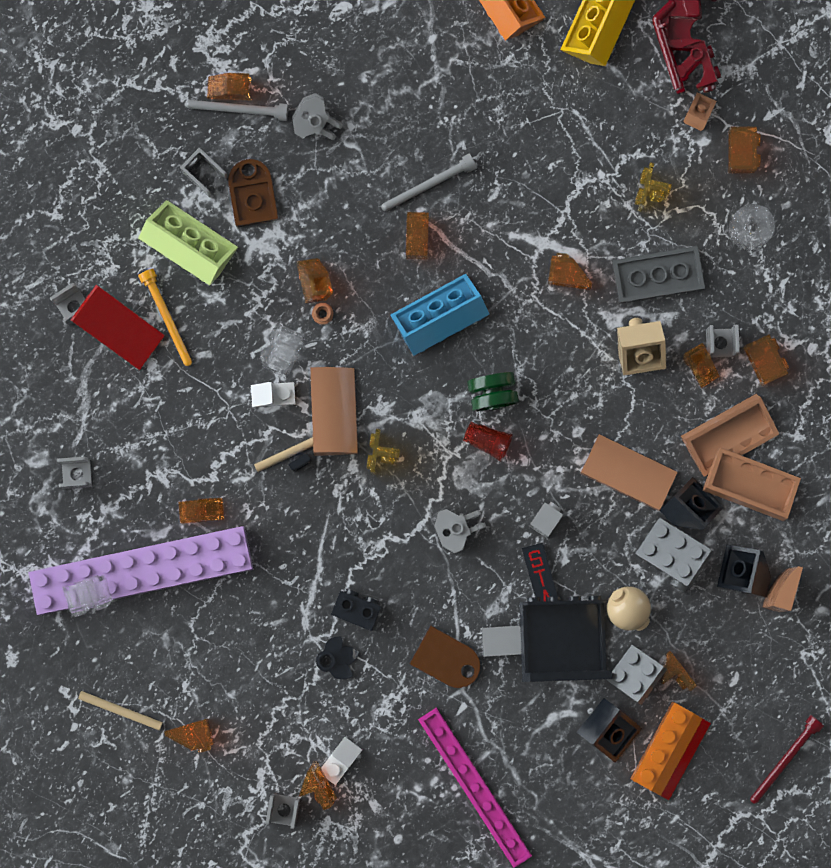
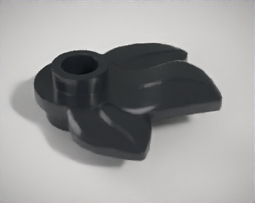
[316,636,359,679]

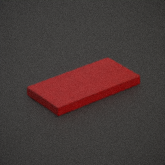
[71,285,165,370]

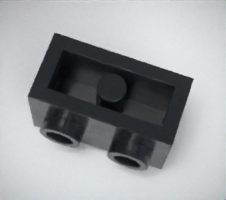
[331,588,381,631]

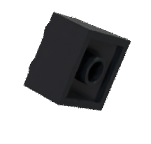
[577,698,642,763]

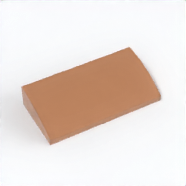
[310,367,358,456]
[681,394,779,476]
[580,434,677,511]
[702,448,801,521]
[762,566,803,612]

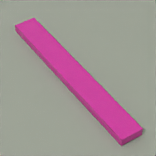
[418,708,532,868]

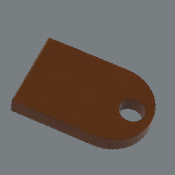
[228,159,279,227]
[410,626,480,688]

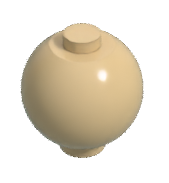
[607,587,651,631]

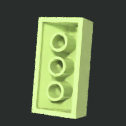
[138,200,238,285]

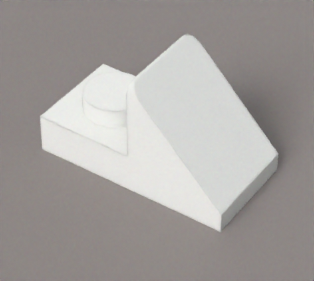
[251,382,296,407]
[318,737,362,785]

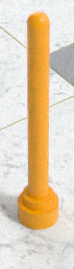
[138,268,192,366]

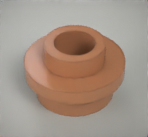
[312,303,334,325]

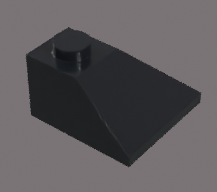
[660,477,724,530]
[717,544,771,598]

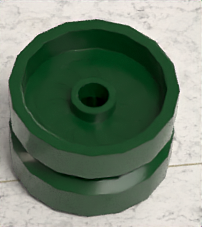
[467,372,519,412]

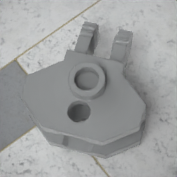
[292,93,343,140]
[434,509,486,554]

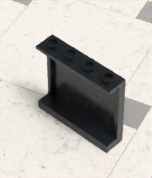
[519,596,612,682]

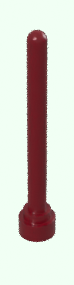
[750,715,824,804]

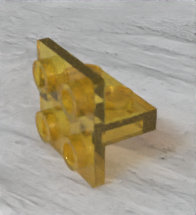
[635,162,672,212]
[367,429,400,475]

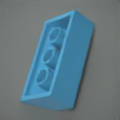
[391,274,489,356]

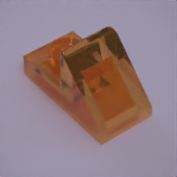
[683,343,720,388]
[178,498,224,524]
[661,651,697,691]
[299,761,337,810]

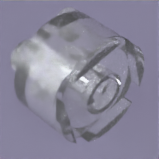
[729,204,775,251]
[62,574,112,617]

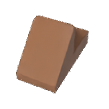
[684,92,717,131]

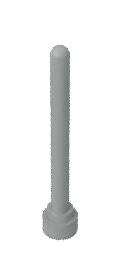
[186,100,289,121]
[381,153,477,211]

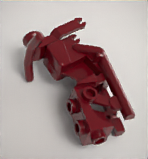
[652,0,722,94]

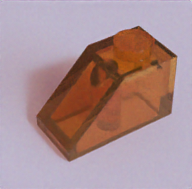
[207,73,251,100]
[547,253,592,290]
[164,718,215,753]

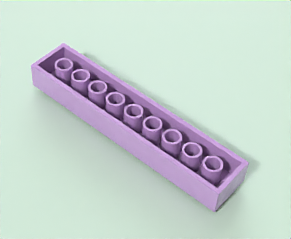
[28,526,254,615]

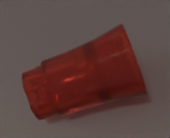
[463,422,513,462]

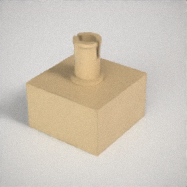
[617,318,666,376]

